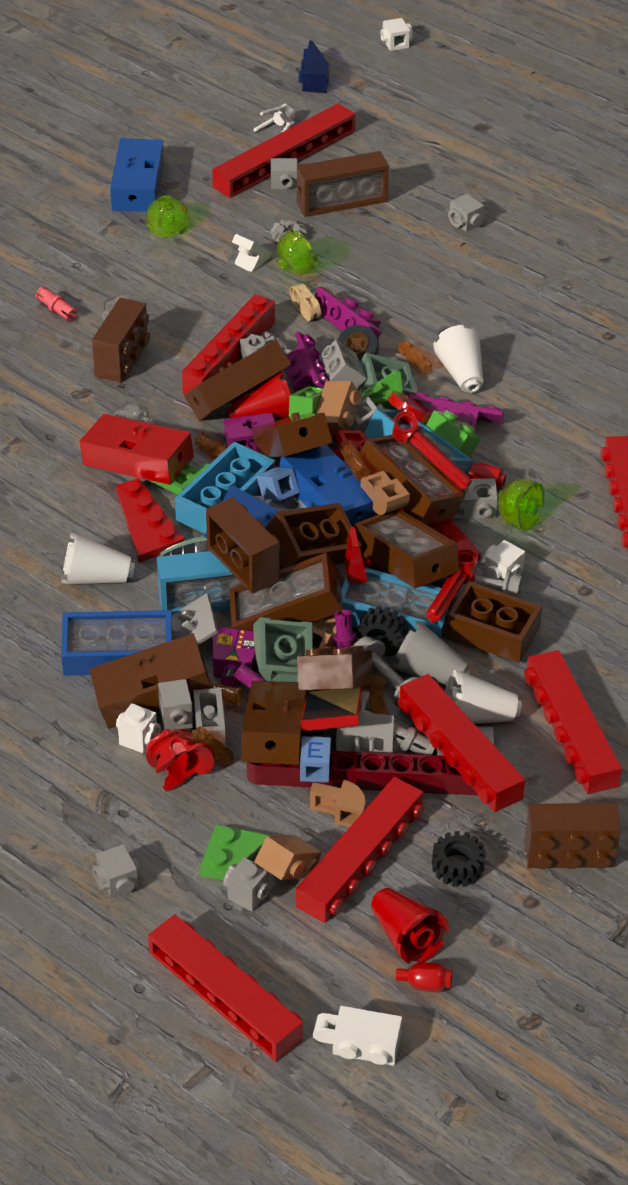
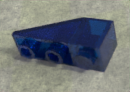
[299,40,329,93]

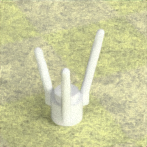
[254,103,295,133]

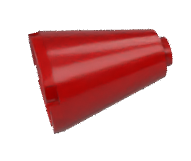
[228,372,291,421]
[371,888,449,964]

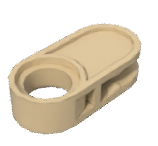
[290,283,321,321]

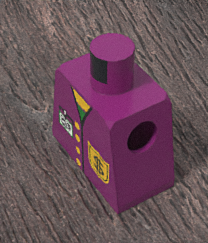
[213,627,258,688]

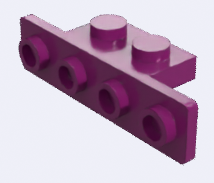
[314,287,381,349]
[286,331,330,391]
[408,392,505,433]

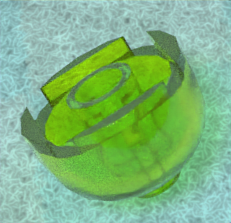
[145,195,190,238]
[276,228,320,275]
[497,479,545,531]

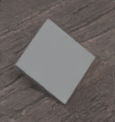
[171,593,218,644]
[336,714,394,753]

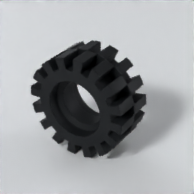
[356,606,408,656]
[432,831,486,887]

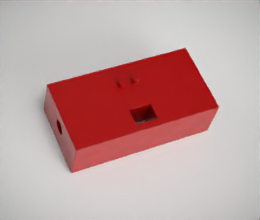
[79,414,194,485]

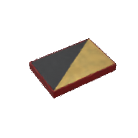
[300,686,363,731]

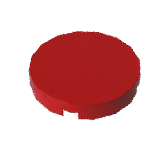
[388,390,432,424]

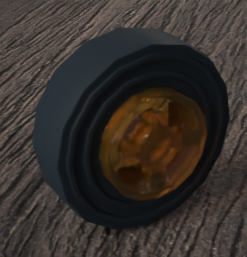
[337,325,379,362]

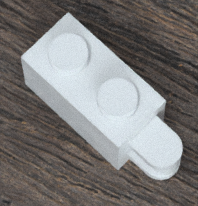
[313,1006,402,1065]

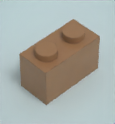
[315,381,362,436]
[254,835,322,880]

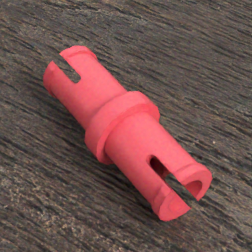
[36,286,78,322]

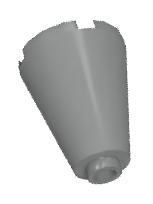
[392,621,471,685]

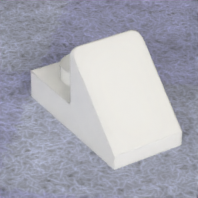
[232,234,273,272]

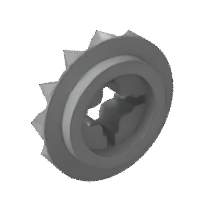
[271,219,307,245]

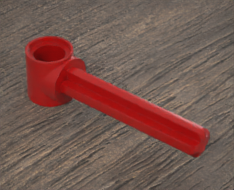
[392,411,472,490]
[426,549,478,623]

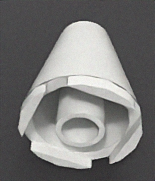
[433,325,484,393]
[61,532,135,585]
[445,670,522,724]

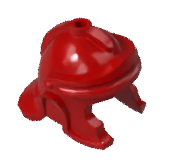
[146,729,215,792]

